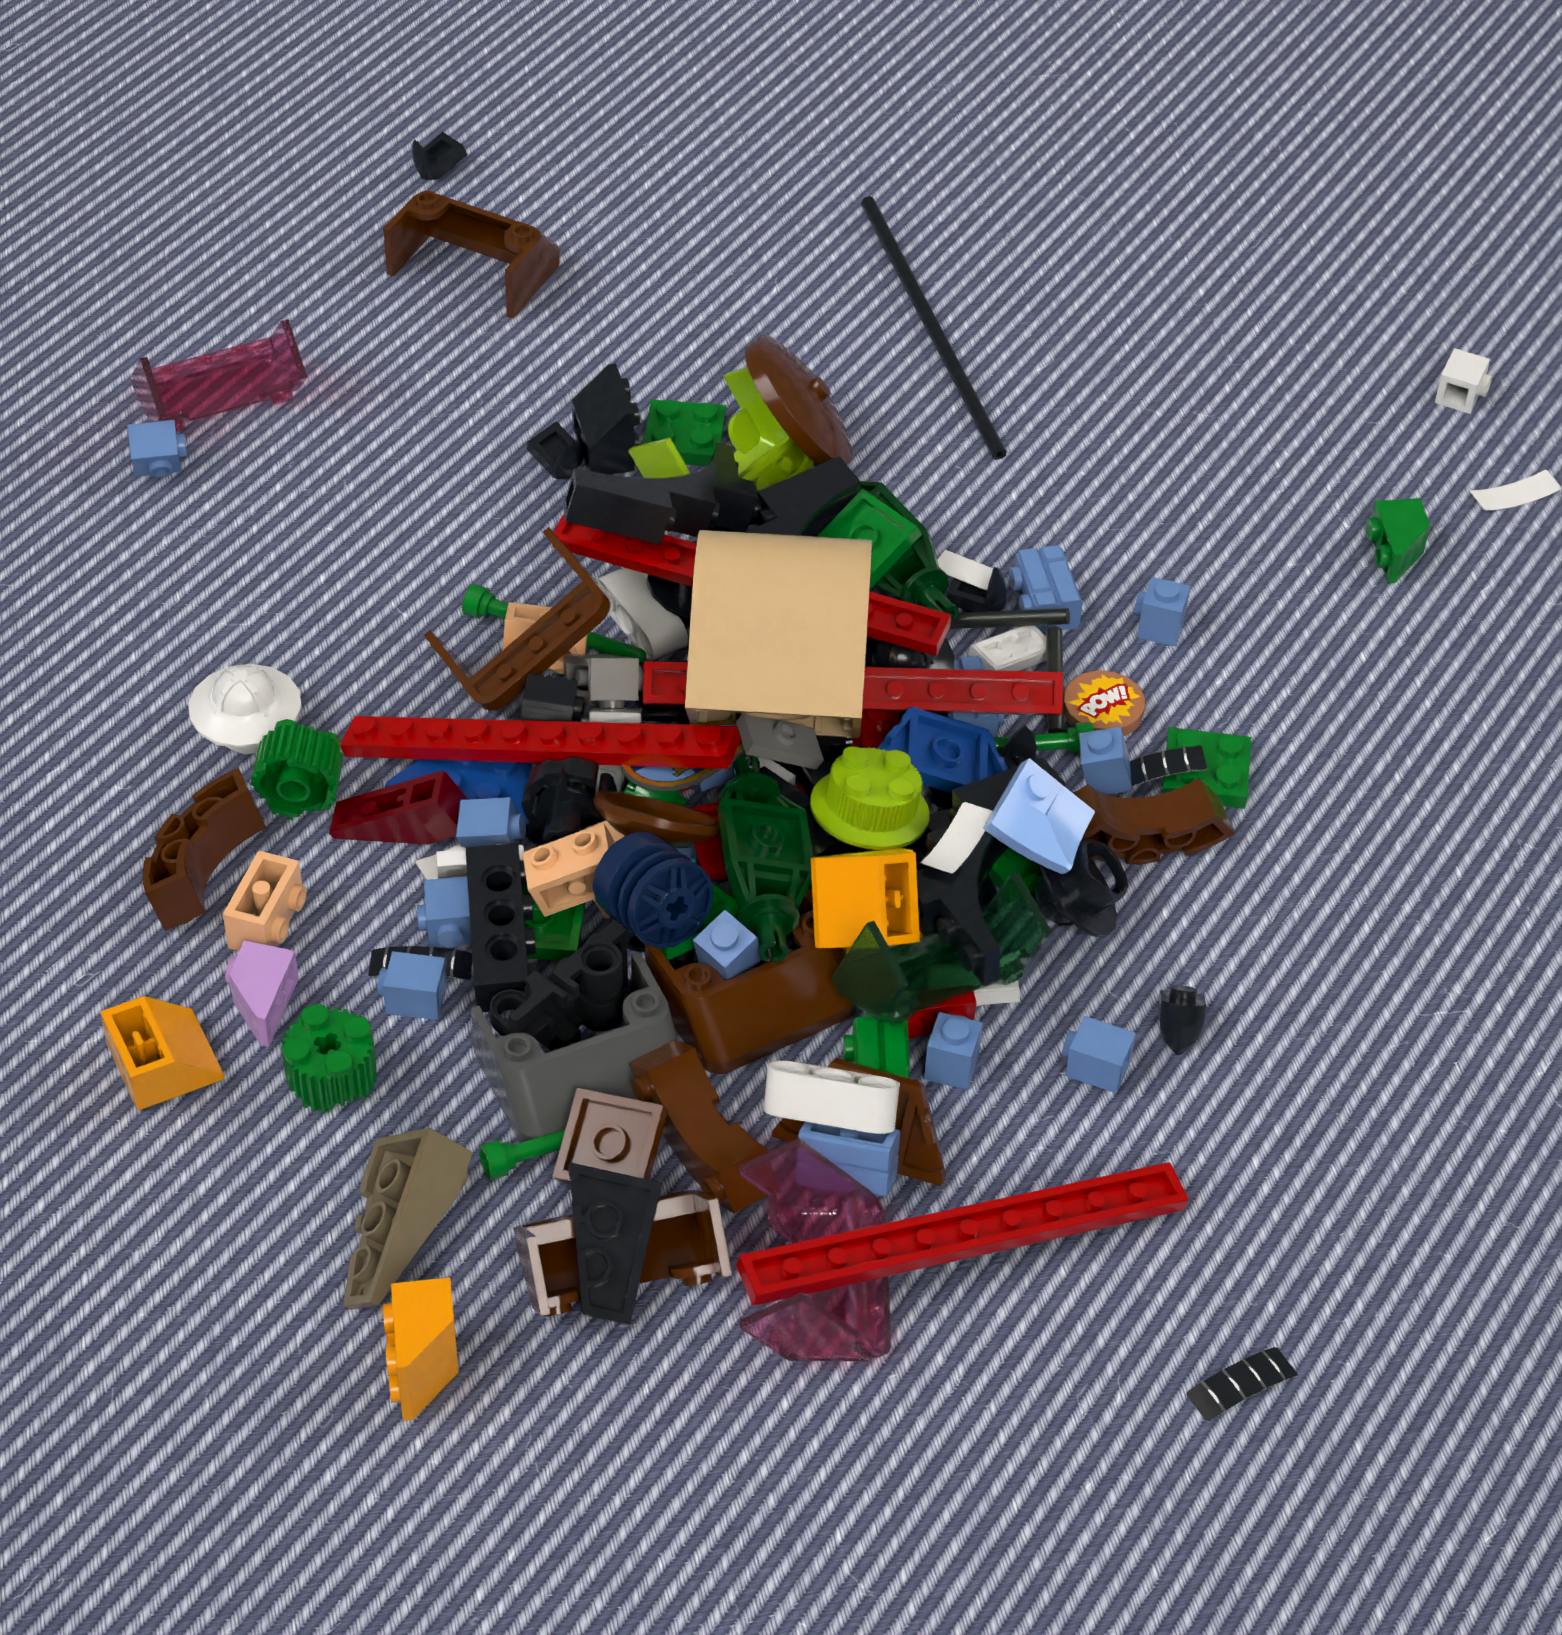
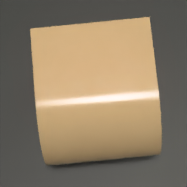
[685,530,872,738]

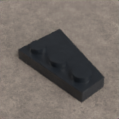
[568,1162,662,1326]

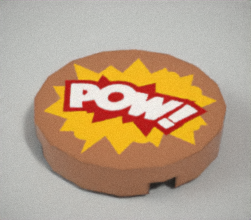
[1064,670,1145,736]

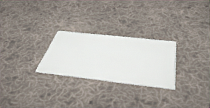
[937,550,993,590]

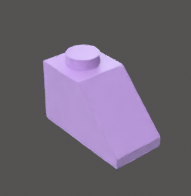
[225,940,299,1047]

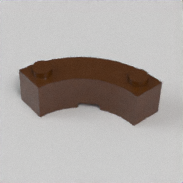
[143,767,266,931]
[1073,778,1235,865]
[628,1040,781,1214]

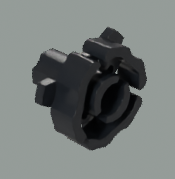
[521,757,617,844]

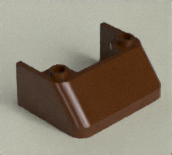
[383,191,560,319]
[424,527,611,711]
[645,888,858,1074]
[513,1190,732,1316]

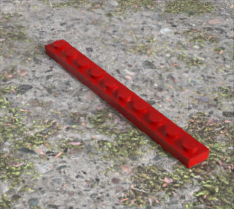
[552,514,951,656]
[643,661,1063,716]
[340,716,742,769]
[736,1162,1189,1306]

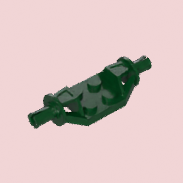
[860,481,959,621]
[717,755,813,963]

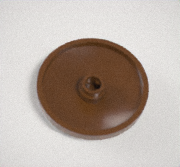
[745,335,853,465]

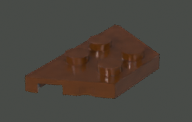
[771,1058,946,1186]

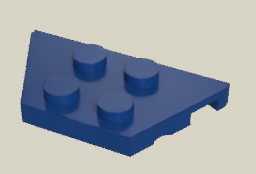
[877,707,1009,793]
[385,759,536,826]

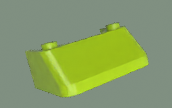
[628,367,814,492]

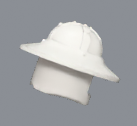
[188,664,302,754]

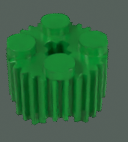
[250,719,343,820]
[281,1004,377,1113]

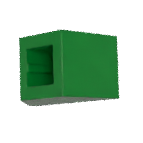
[1365,498,1430,584]

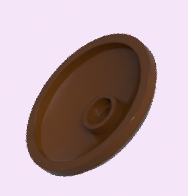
[593,791,720,848]

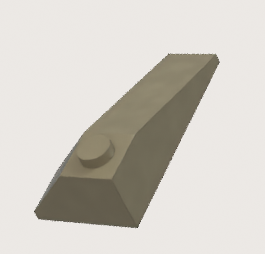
[343,1128,473,1310]

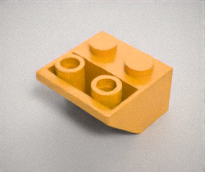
[810,850,920,948]
[100,996,225,1111]
[383,1278,459,1421]

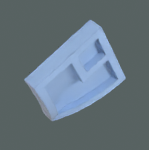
[983,758,1095,874]

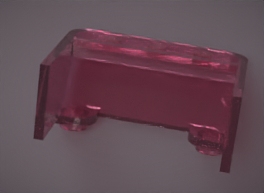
[130,319,307,432]
[739,1138,891,1362]

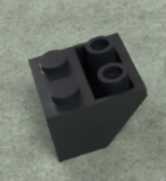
[572,363,640,475]

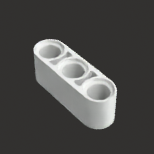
[596,568,688,661]
[763,1061,900,1134]

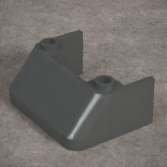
[471,951,678,1142]

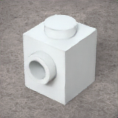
[1435,348,1492,414]

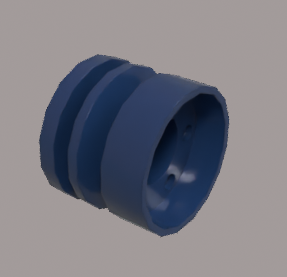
[593,832,714,949]

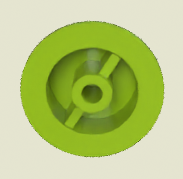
[810,746,930,850]

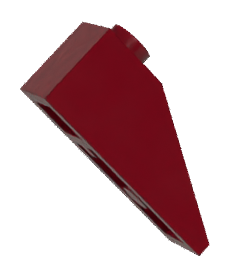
[329,770,469,844]

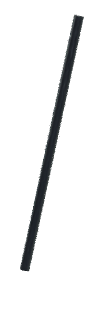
[861,196,1007,460]

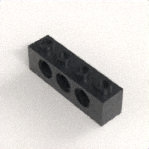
[466,843,538,1013]

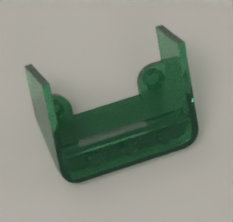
[831,872,1052,1026]

